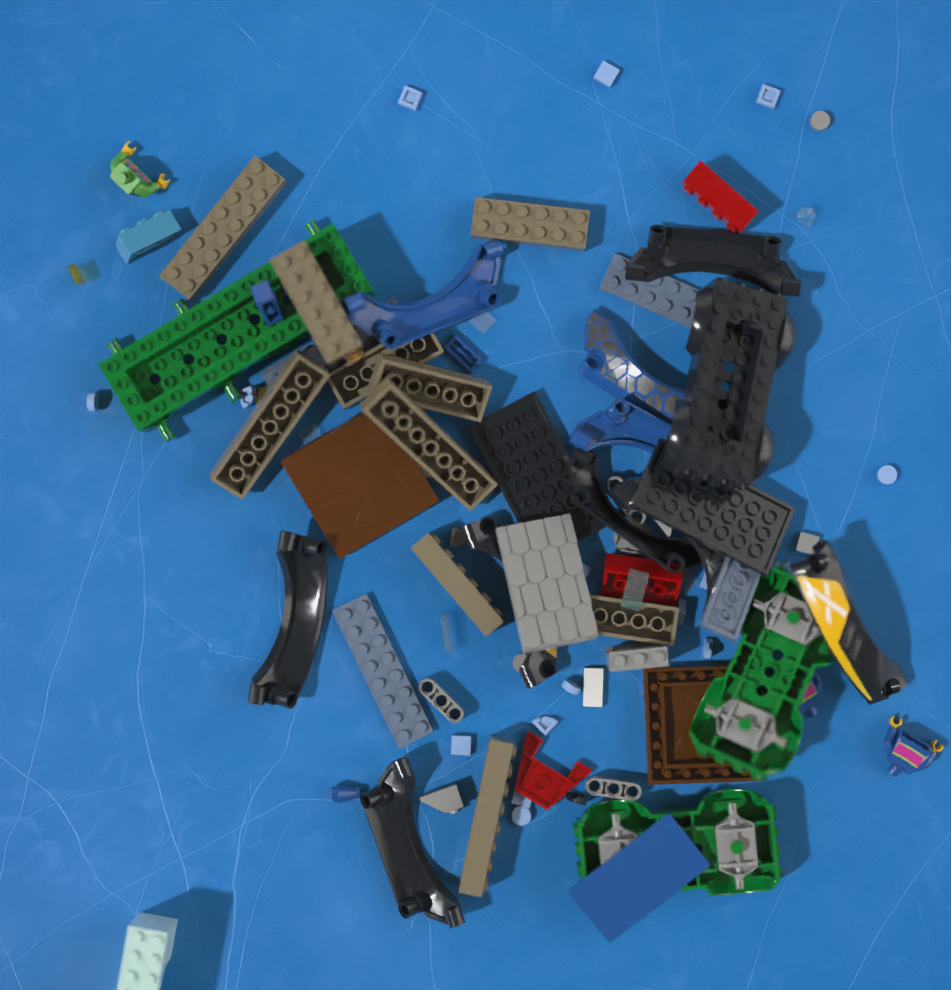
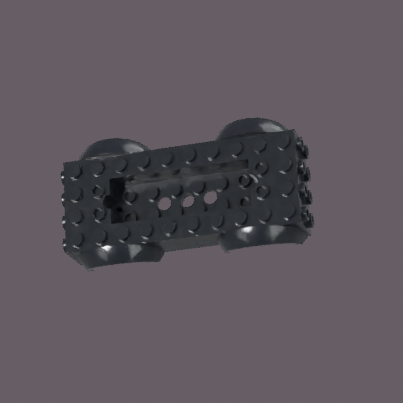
[662,278,796,492]

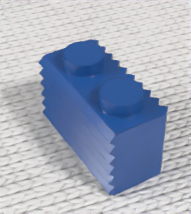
[251,280,285,326]

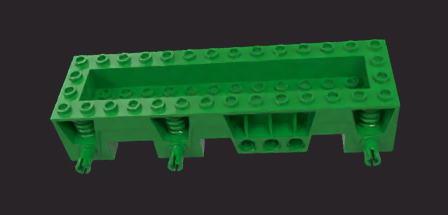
[98,219,375,443]

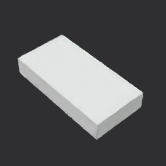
[583,668,603,707]

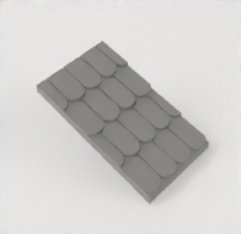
[496,513,598,654]

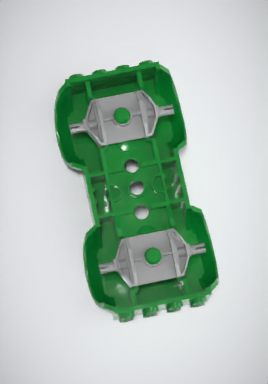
[689,567,835,782]
[573,788,783,896]

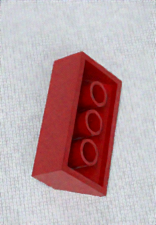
[681,160,759,233]
[600,553,682,607]

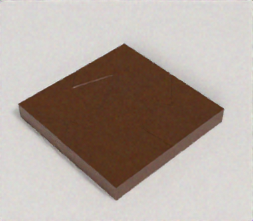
[280,411,439,559]
[642,665,765,785]

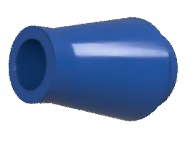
[332,785,360,804]

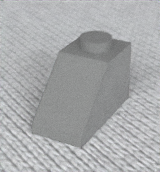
[420,783,464,814]

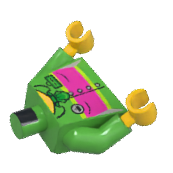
[110,141,170,198]

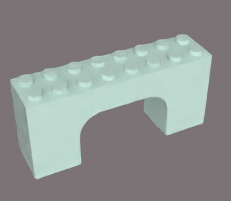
[117,912,178,990]

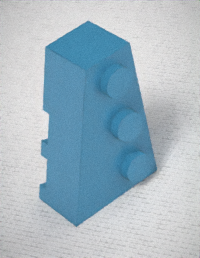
[115,210,181,265]

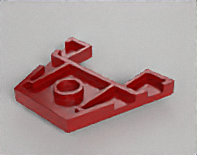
[514,731,592,810]

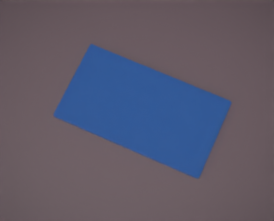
[568,813,710,943]

